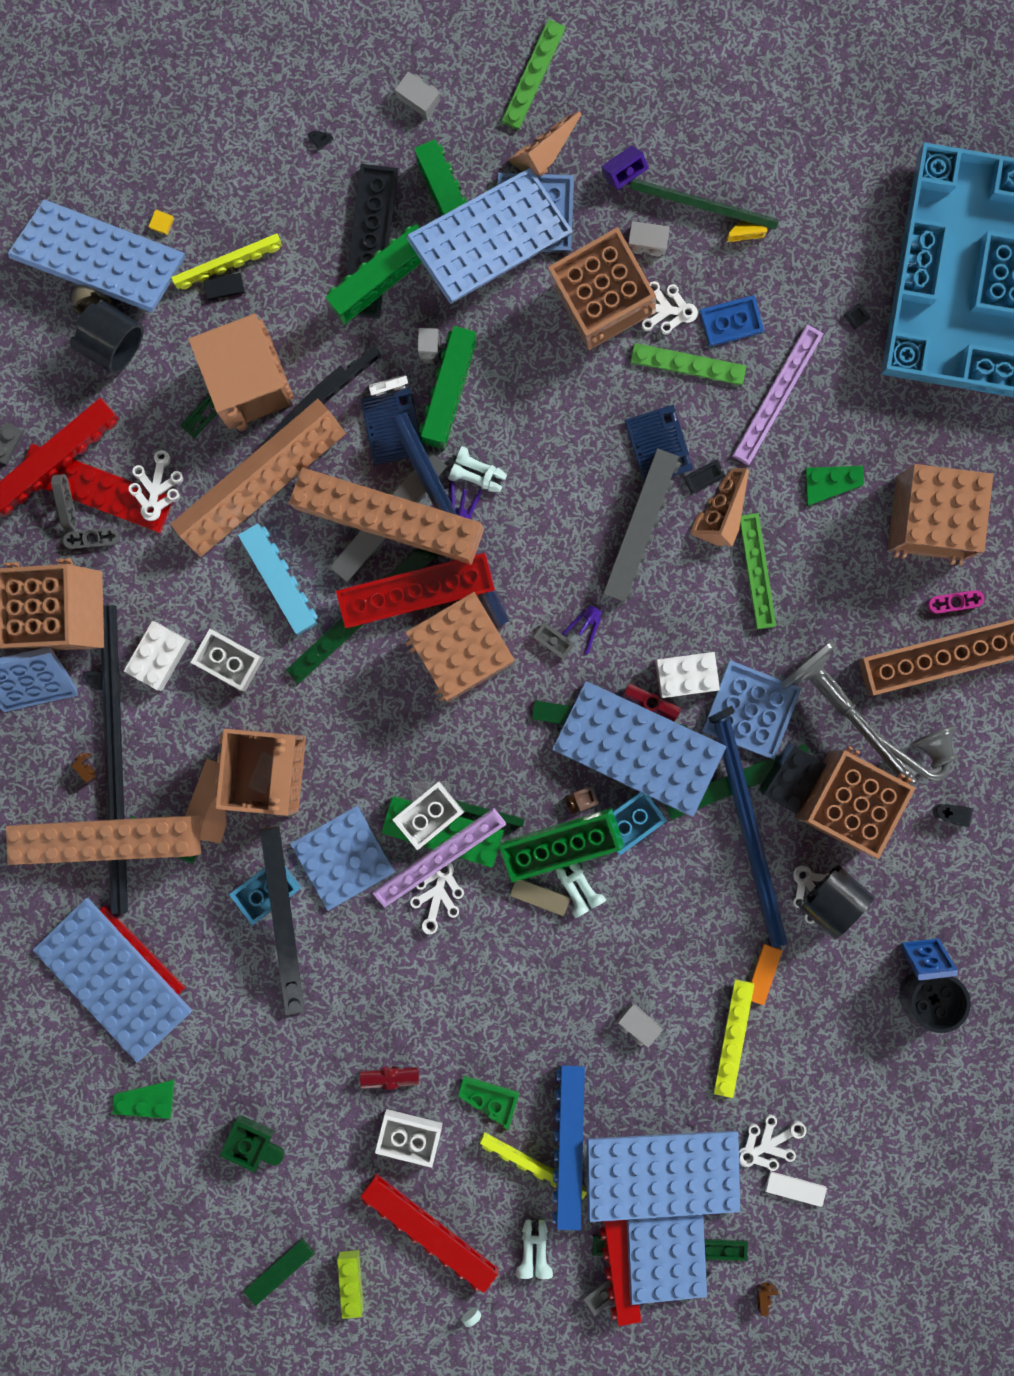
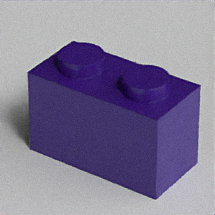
[601,145,649,190]

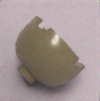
[71,285,112,315]

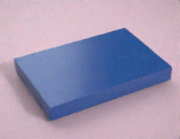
[699,295,764,347]
[901,938,958,980]

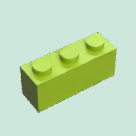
[337,1250,364,1319]

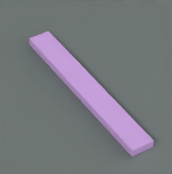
[732,324,824,466]
[373,808,506,908]

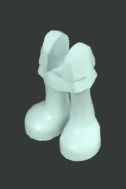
[448,446,507,492]
[556,863,606,918]
[516,1220,553,1279]

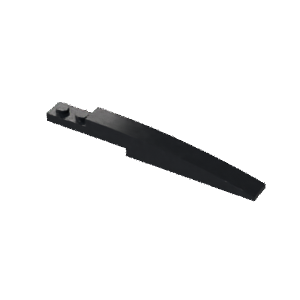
[256,346,381,451]
[260,826,305,1015]

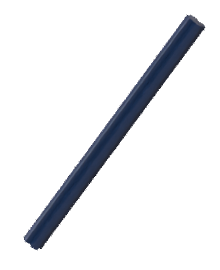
[391,412,510,628]
[714,719,788,948]

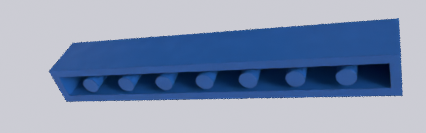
[552,1065,585,1230]

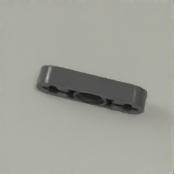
[51,474,77,530]
[63,528,120,550]

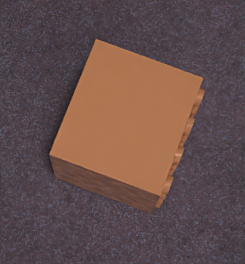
[548,227,656,350]
[188,313,294,431]
[888,464,993,566]
[0,558,104,651]
[405,592,515,702]
[213,729,306,816]
[794,746,915,859]

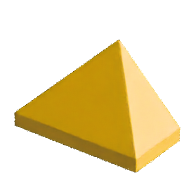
[726,220,767,242]

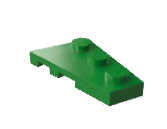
[805,466,864,506]
[458,1076,519,1130]
[112,1079,175,1119]

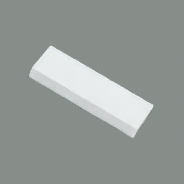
[765,1171,827,1207]

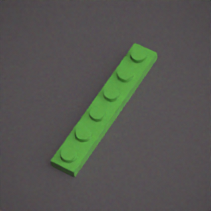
[502,19,566,131]
[631,343,746,386]
[740,513,776,630]

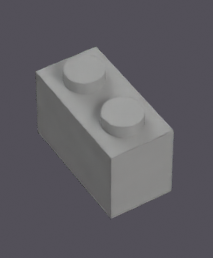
[395,72,440,119]
[628,221,670,257]
[418,328,440,364]
[617,1002,663,1048]

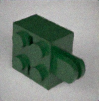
[220,1115,285,1173]

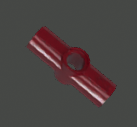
[622,683,681,722]
[360,1066,420,1090]

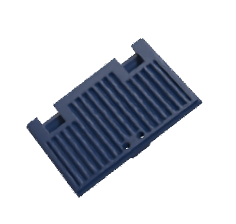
[360,388,423,466]
[624,404,694,483]

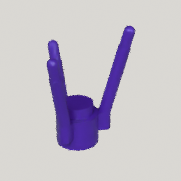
[450,480,482,519]
[562,605,602,655]

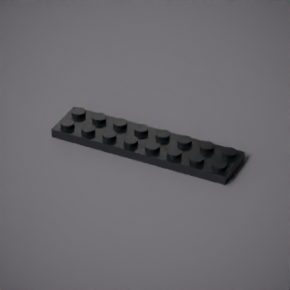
[347,164,399,319]

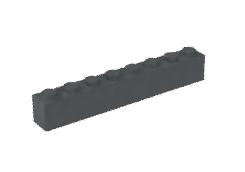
[603,448,681,602]
[330,451,448,584]

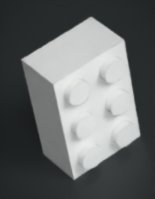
[124,621,190,691]
[191,629,264,691]
[655,652,720,698]
[392,781,464,850]
[375,1109,443,1168]

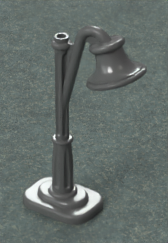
[780,639,959,785]

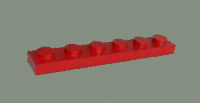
[100,905,186,995]

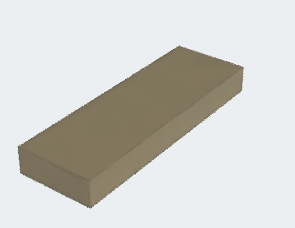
[510,880,571,916]

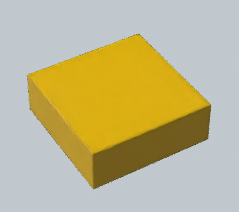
[149,209,174,236]

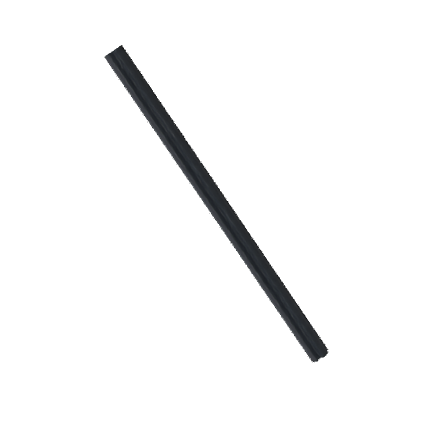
[101,605,128,914]

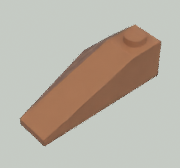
[508,111,581,177]
[690,468,749,546]
[185,759,227,843]

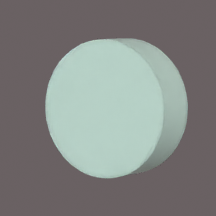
[461,1307,481,1327]

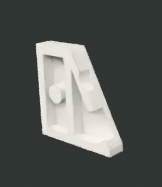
[369,374,408,396]

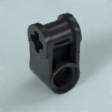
[933,804,973,827]

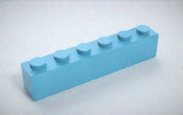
[238,523,318,635]

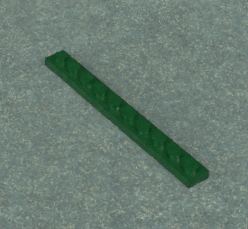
[286,548,439,684]

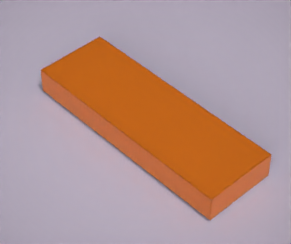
[750,944,782,1005]

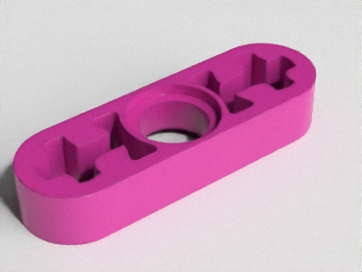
[927,590,984,614]

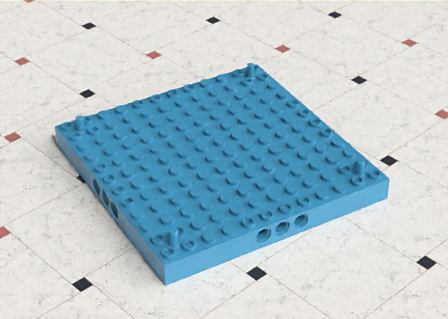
[881,142,1014,397]

